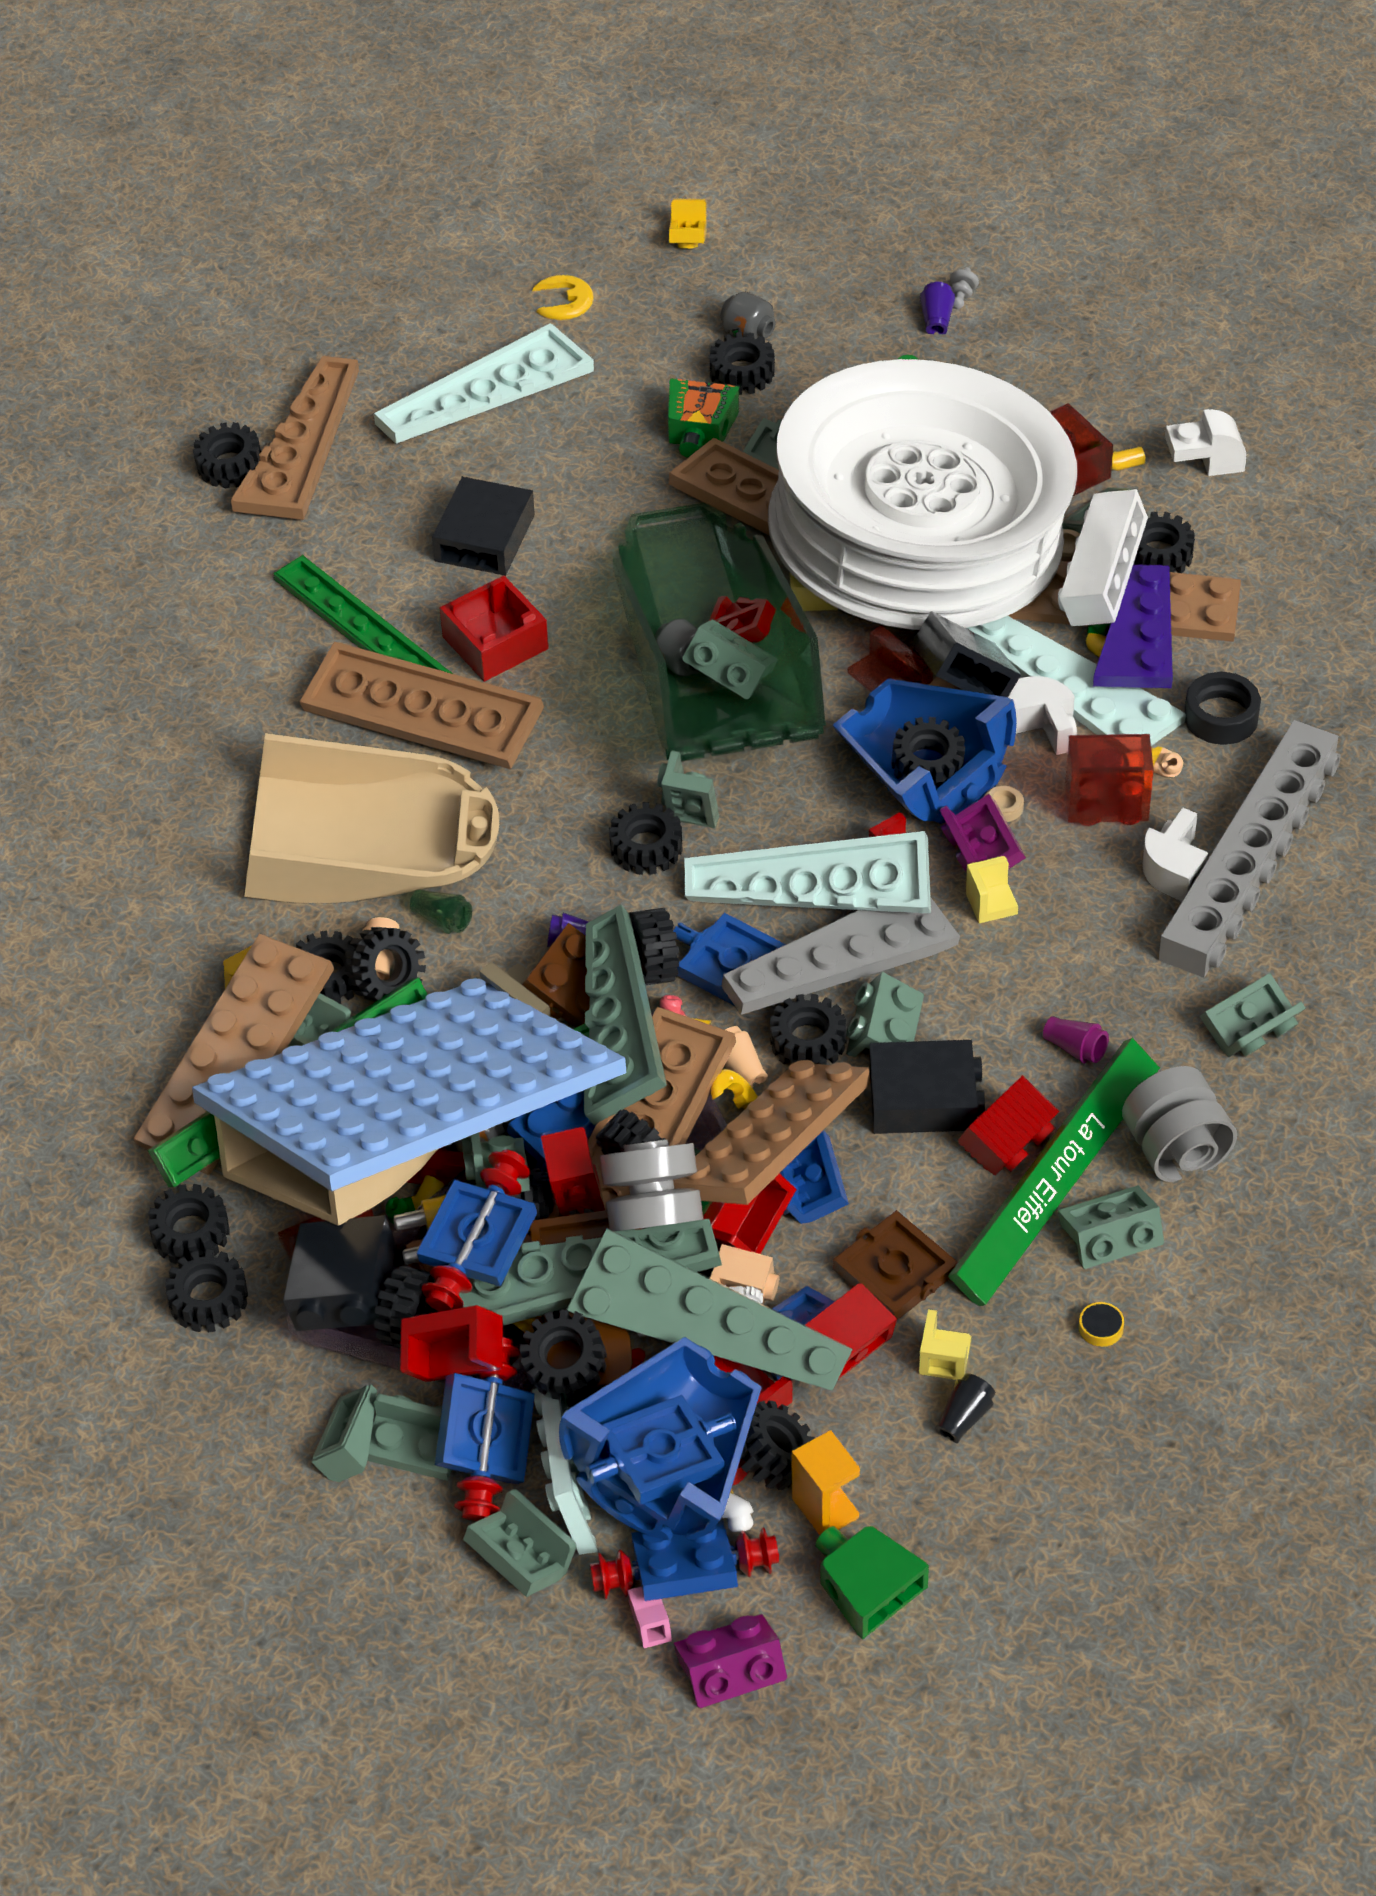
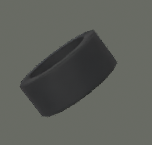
[1184,671,1261,745]

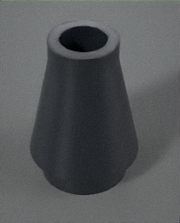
[935,1373,995,1443]

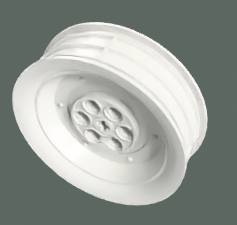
[768,359,1077,630]

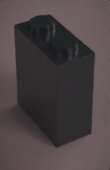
[432,476,535,576]
[911,611,1021,697]
[869,1040,985,1134]
[283,1215,397,1332]

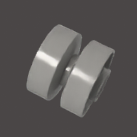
[1122,1066,1237,1182]
[600,1140,703,1231]

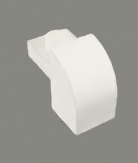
[1165,409,1246,476]
[1008,676,1077,755]
[1143,808,1208,901]

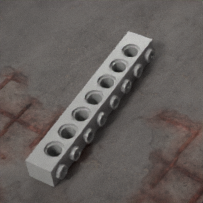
[1159,720,1341,978]

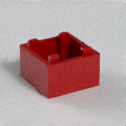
[439,575,549,682]

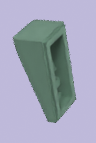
[312,1384,377,1482]

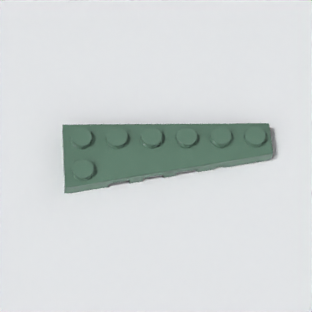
[584,905,667,1125]
[459,1219,722,1326]
[567,1228,853,1391]

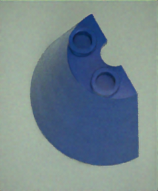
[833,679,1016,824]
[559,1337,762,1541]

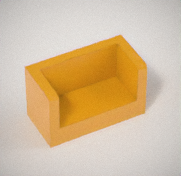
[792,1430,860,1535]

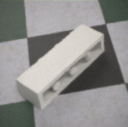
[1058,489,1148,626]

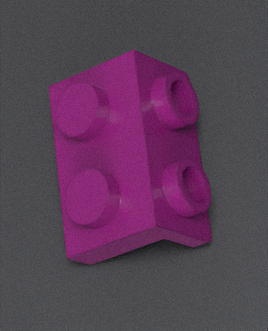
[940,794,1026,873]
[673,1614,787,1708]

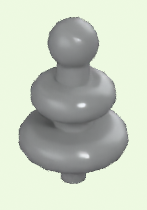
[950,267,979,309]

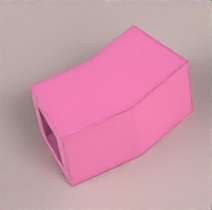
[628,1587,672,1648]

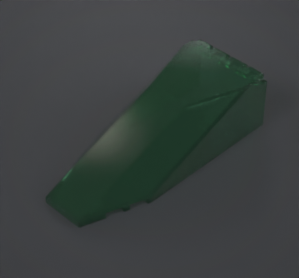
[612,503,826,762]

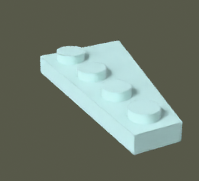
[532,1388,598,1555]

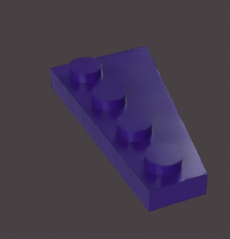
[1093,565,1173,688]

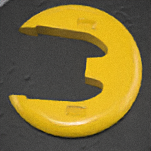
[532,275,594,320]
[710,1069,758,1109]

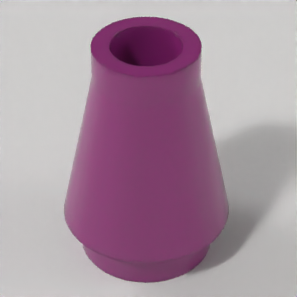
[1043,1016,1109,1064]

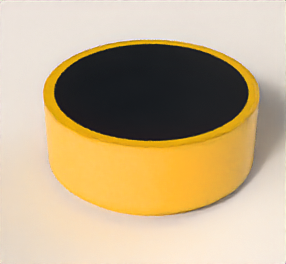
[1079,1302,1124,1347]

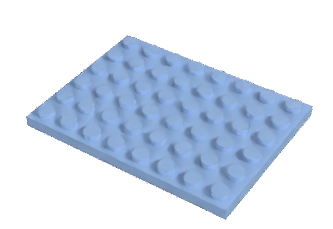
[192,978,626,1191]

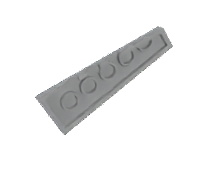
[721,897,960,1015]

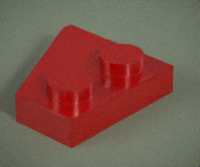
[709,596,776,643]

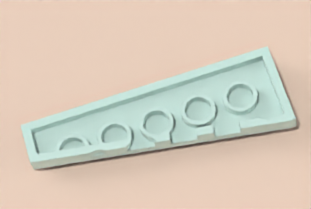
[374,323,594,443]
[966,616,1186,756]
[684,831,931,913]

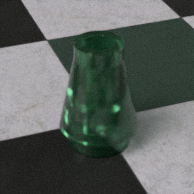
[410,889,472,934]

